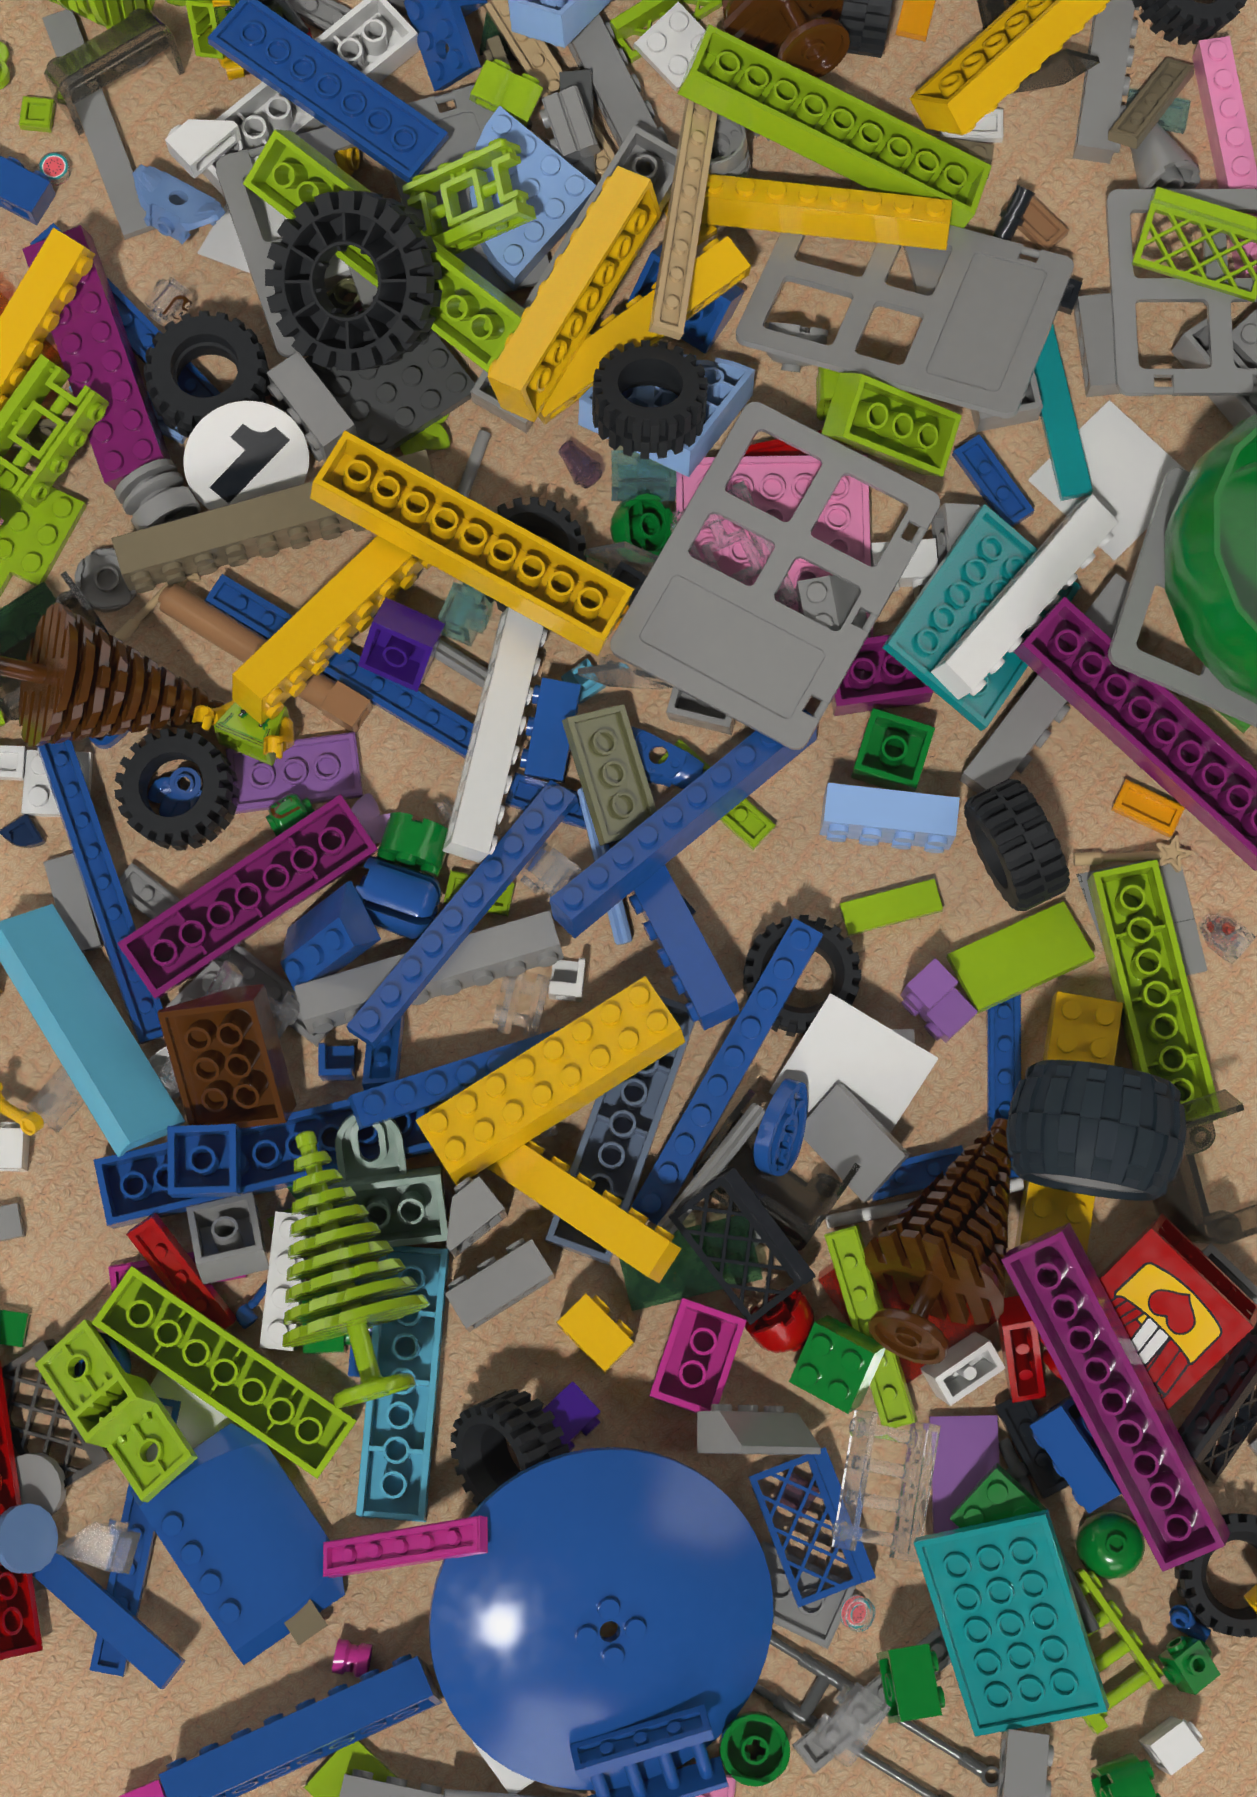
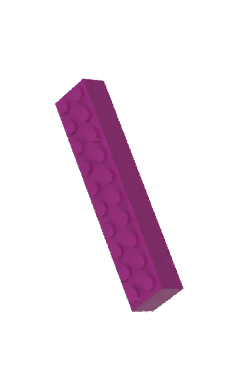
[1013,597,1257,871]
[1001,1222,1231,1572]

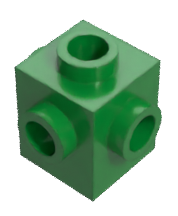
[1158,1636,1221,1695]

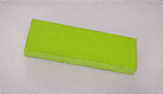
[839,879,943,936]

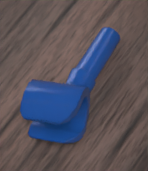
[236,1283,267,1329]

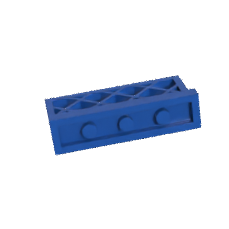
[748,1447,876,1608]

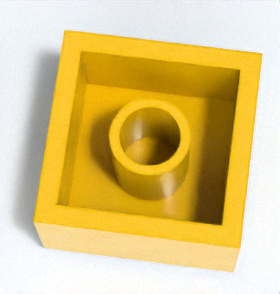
[557,1293,634,1374]

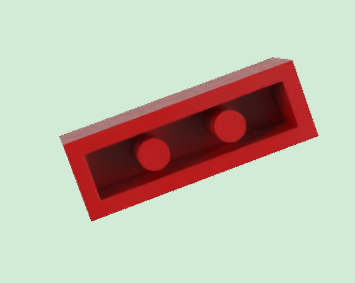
[998,1295,1046,1403]

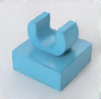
[561,658,606,705]

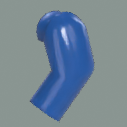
[1169,1604,1211,1642]

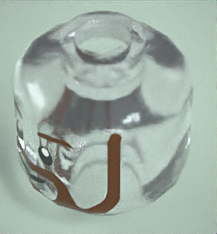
[145,277,193,326]

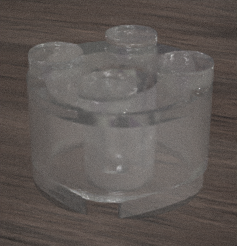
[520,842,583,904]

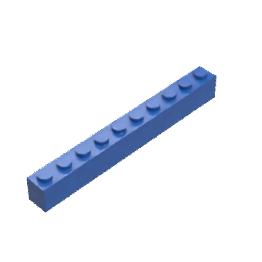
[549,709,817,939]

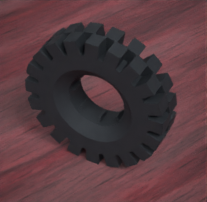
[265,191,443,371]

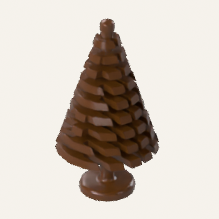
[722,0,850,78]
[0,603,225,747]
[864,1118,1011,1365]

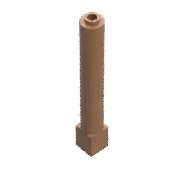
[158,583,373,734]

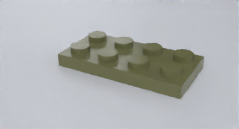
[562,704,657,846]

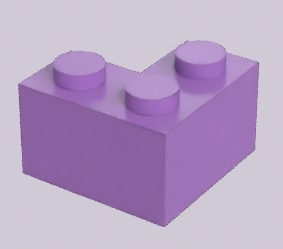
[900,958,978,1043]

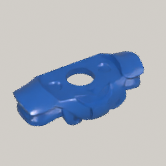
[631,726,704,789]

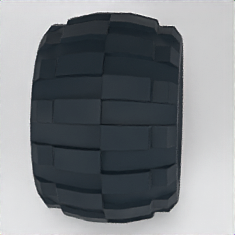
[1006,1060,1187,1201]

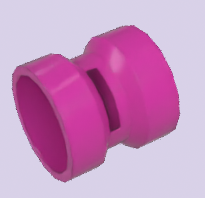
[332,1638,373,1678]

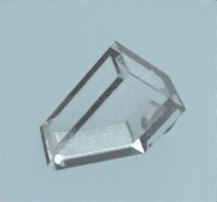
[56,1518,141,1574]

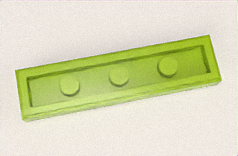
[658,739,776,851]

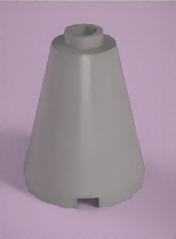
[1130,122,1201,189]

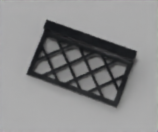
[668,1166,816,1325]
[1178,1333,1257,1484]
[2,1339,114,1489]

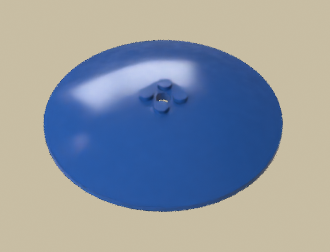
[429,1447,773,1790]

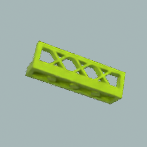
[610,0,722,63]

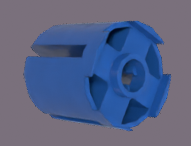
[355,856,442,939]

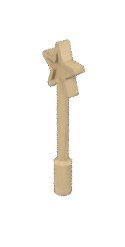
[113,573,201,644]
[1073,835,1192,873]

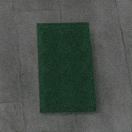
[619,1216,763,1311]

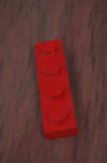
[126,1212,237,1329]

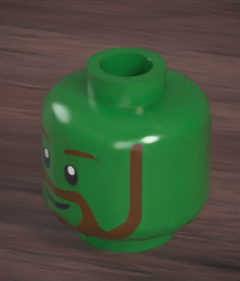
[266,793,315,837]

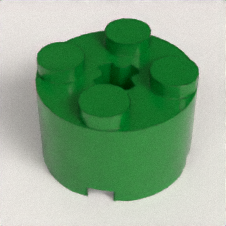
[376,812,448,877]
[719,1711,790,1787]
[1091,1753,1161,1797]

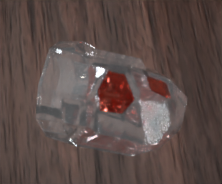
[1199,913,1256,964]

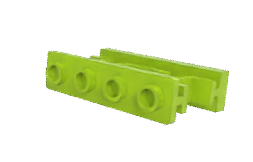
[402,138,537,255]
[0,354,109,508]

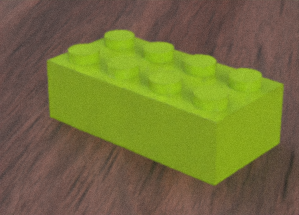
[821,372,962,477]

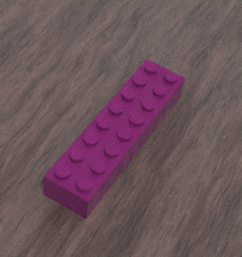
[22,225,171,490]
[117,794,378,1000]

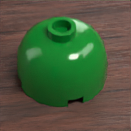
[610,493,675,559]
[1075,1510,1145,1579]

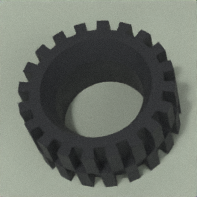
[838,0,893,58]
[1132,0,1247,45]
[592,340,708,459]
[485,497,587,612]
[114,728,239,850]
[743,915,861,1037]
[450,1389,570,1507]
[1174,1513,1257,1638]

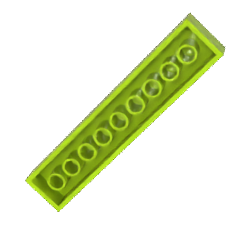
[677,24,992,228]
[243,129,525,373]

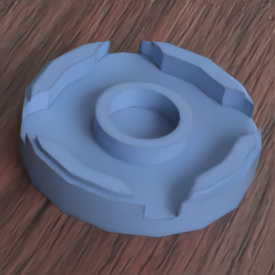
[0,1503,58,1574]

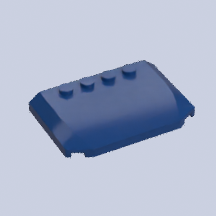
[130,1423,345,1665]

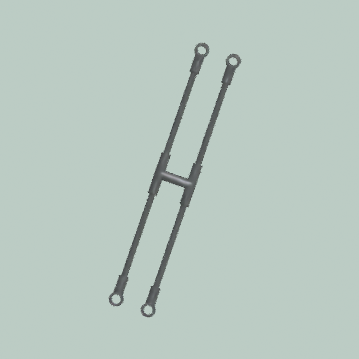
[753,1635,999,1797]

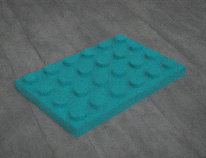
[882,504,1081,731]
[914,1509,1109,1737]

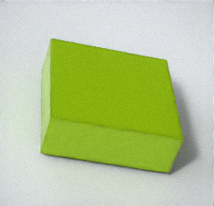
[19,96,56,133]

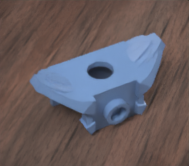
[132,164,226,244]

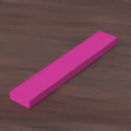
[323,1515,488,1578]

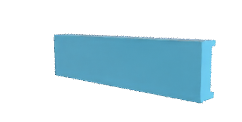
[0,904,185,1157]
[356,1246,450,1522]

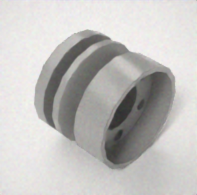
[708,114,751,178]
[114,458,201,531]

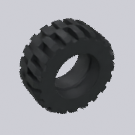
[144,311,270,438]
[964,779,1070,911]

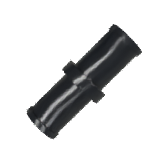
[993,184,1035,241]

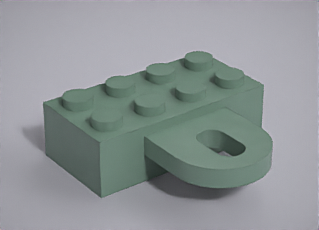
[305,1113,449,1256]

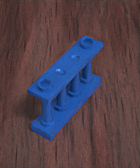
[570,1704,729,1797]

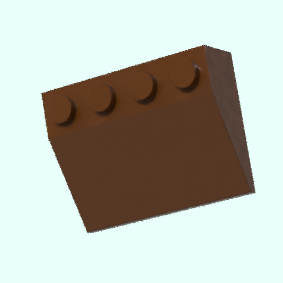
[157,984,297,1128]

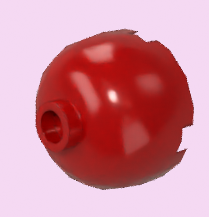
[745,1288,814,1353]

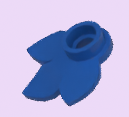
[148,767,202,817]

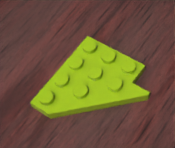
[0,468,87,597]

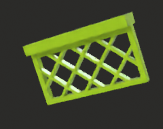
[1131,186,1257,302]

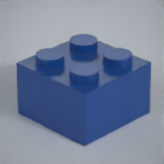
[167,1124,241,1198]

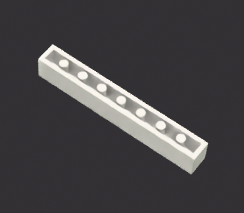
[931,494,1119,700]
[443,607,548,863]

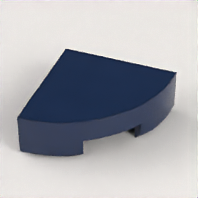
[0,814,45,848]

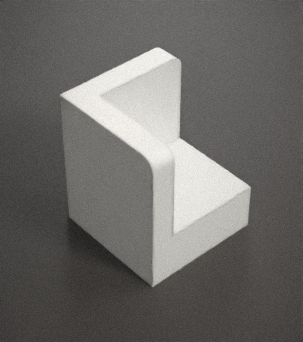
[548,958,586,1002]

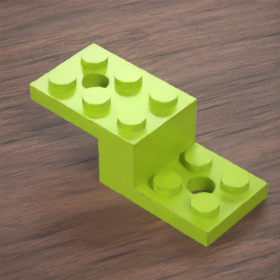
[35,1319,198,1503]

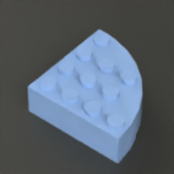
[469,106,596,291]
[578,354,755,477]

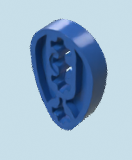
[754,1078,808,1176]

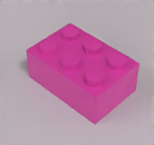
[649,1298,746,1413]

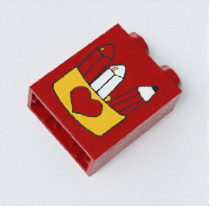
[1039,1213,1257,1411]

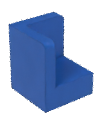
[318,1043,355,1081]

